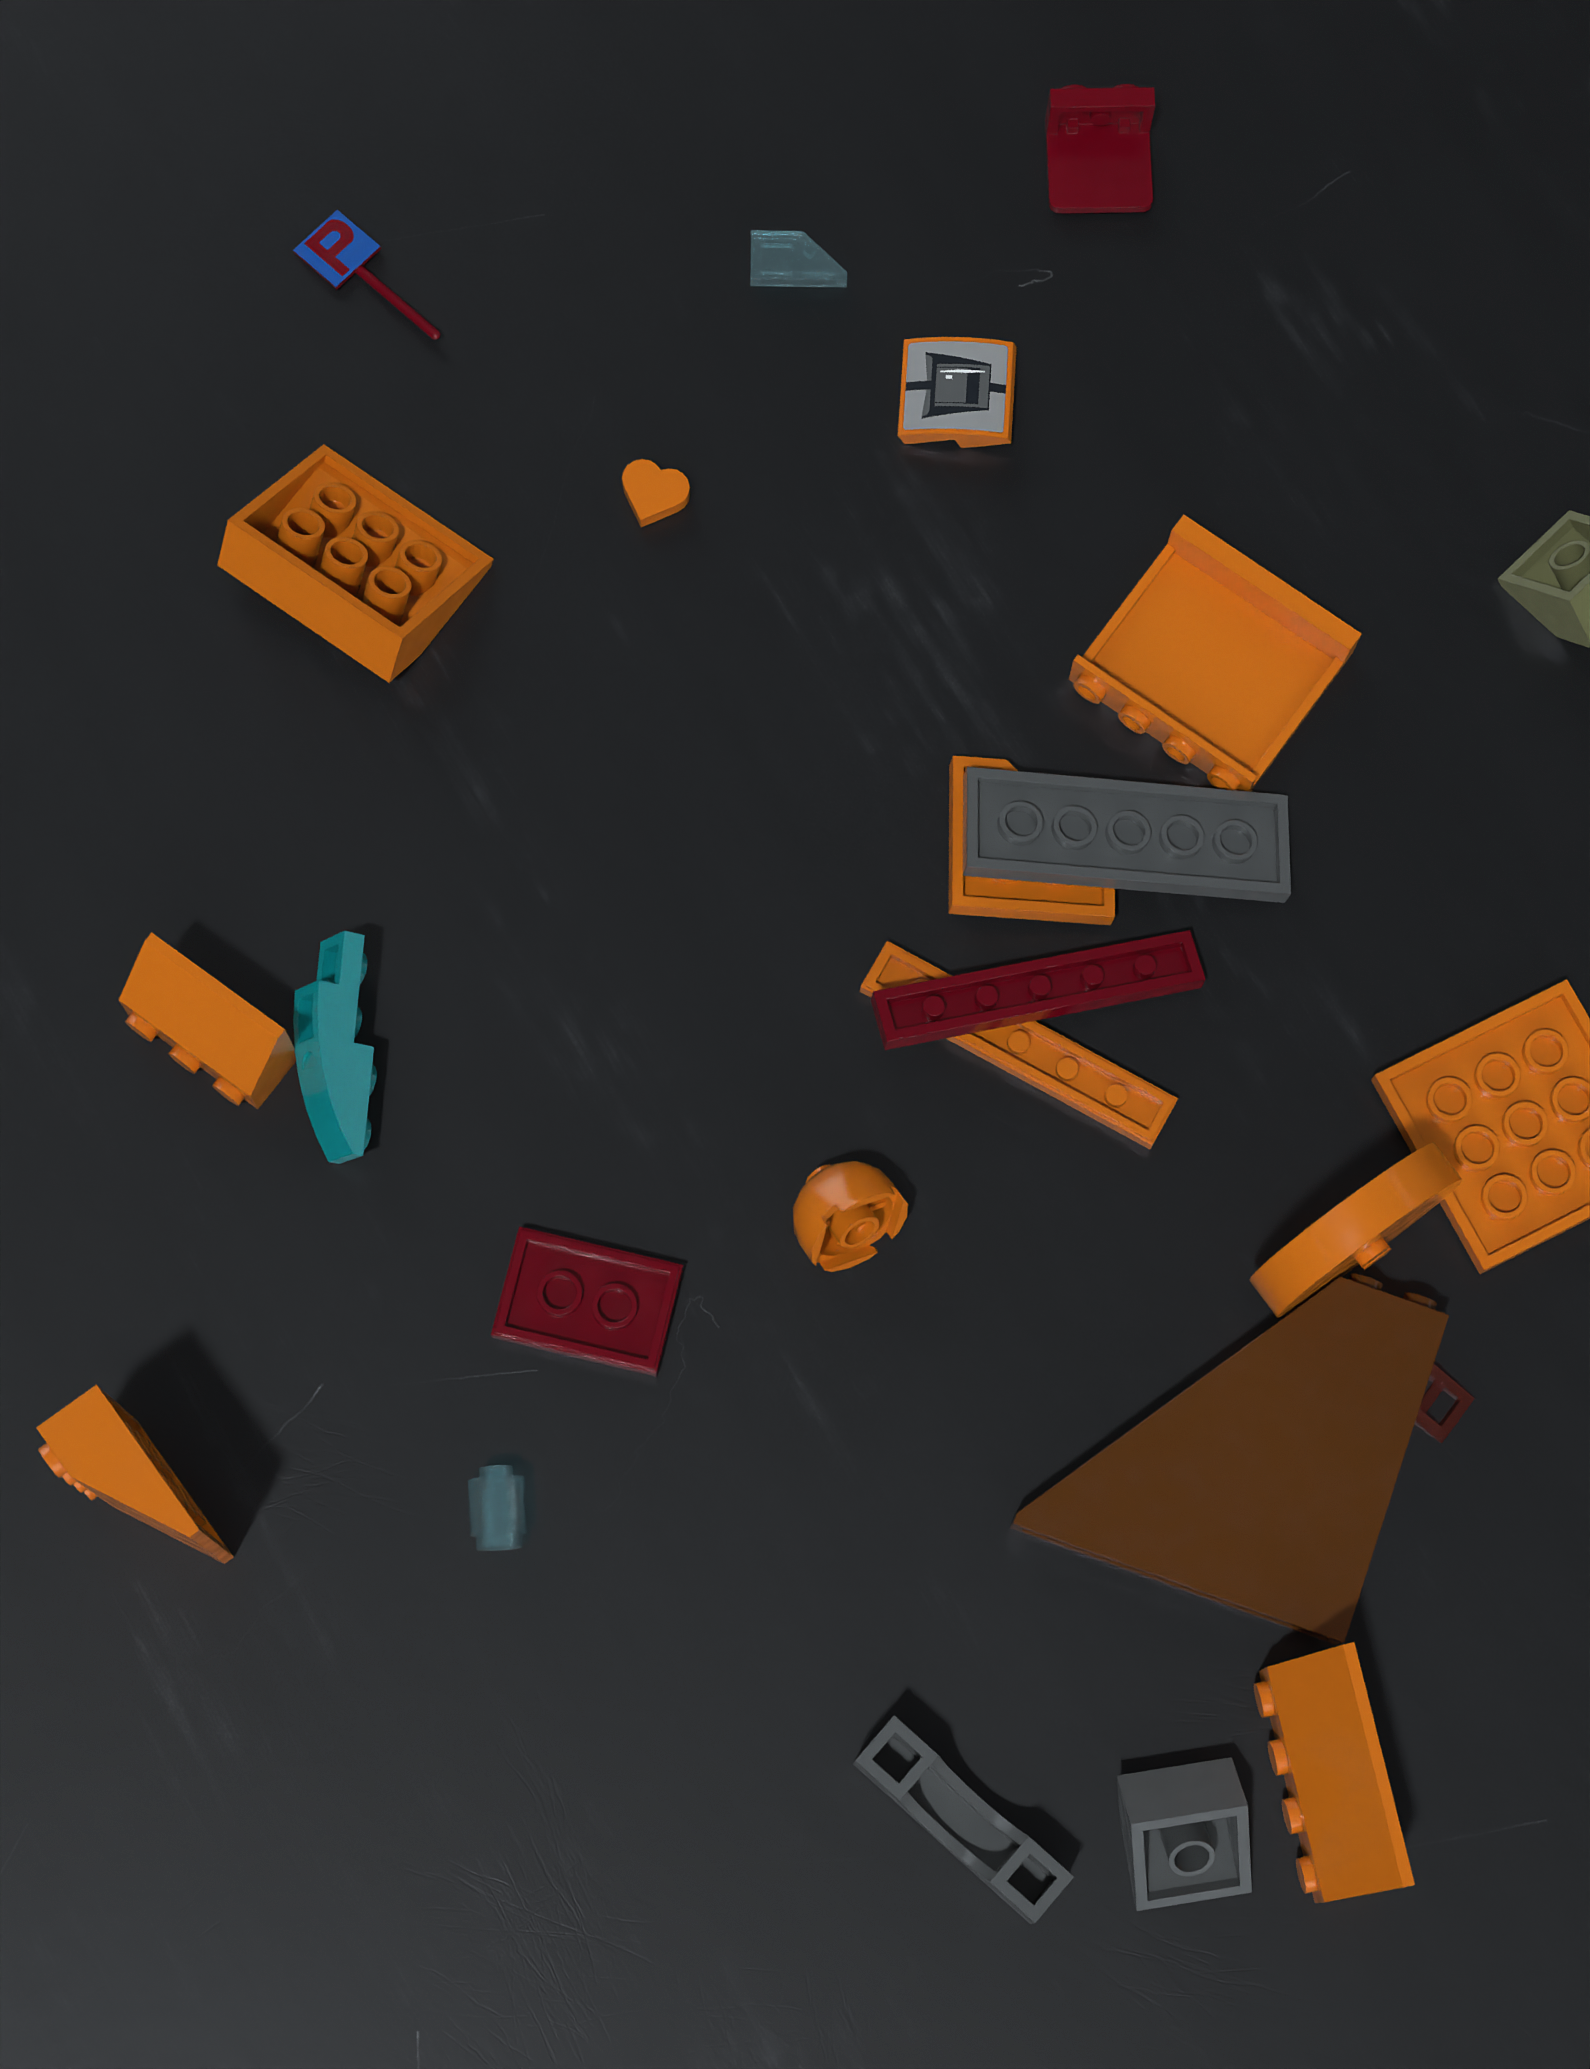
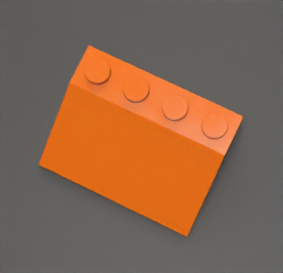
[217,444,494,683]
[36,1384,234,1564]
[1254,1642,1415,1903]

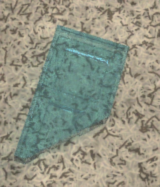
[750,230,847,287]

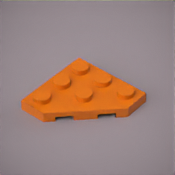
[949,756,1115,925]

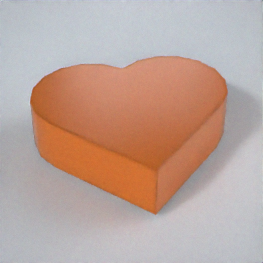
[622,459,690,528]

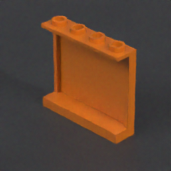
[1068,514,1362,792]

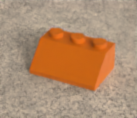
[119,932,296,1109]

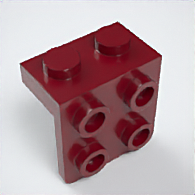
[1045,84,1155,213]

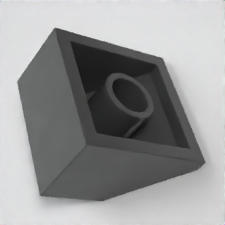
[1117,1757,1252,1911]

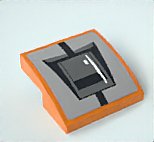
[898,337,1017,448]

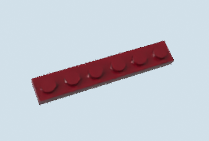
[871,930,1206,1050]

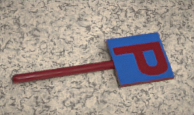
[293,210,441,340]

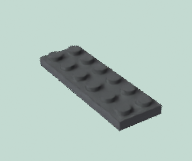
[963,767,1291,903]

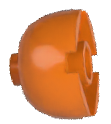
[793,1161,908,1272]

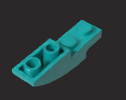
[293,931,377,1164]

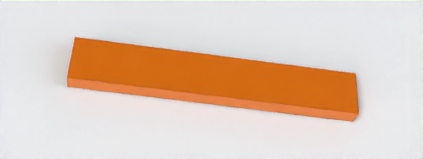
[860,941,1178,1149]

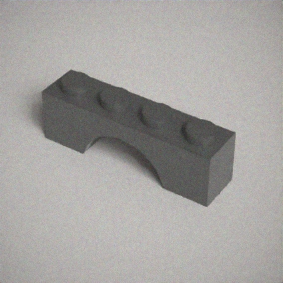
[853,1716,1074,1924]

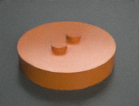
[1249,1143,1463,1318]

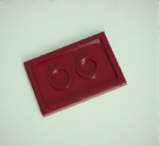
[491,1226,683,1377]

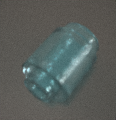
[468,1465,528,1551]

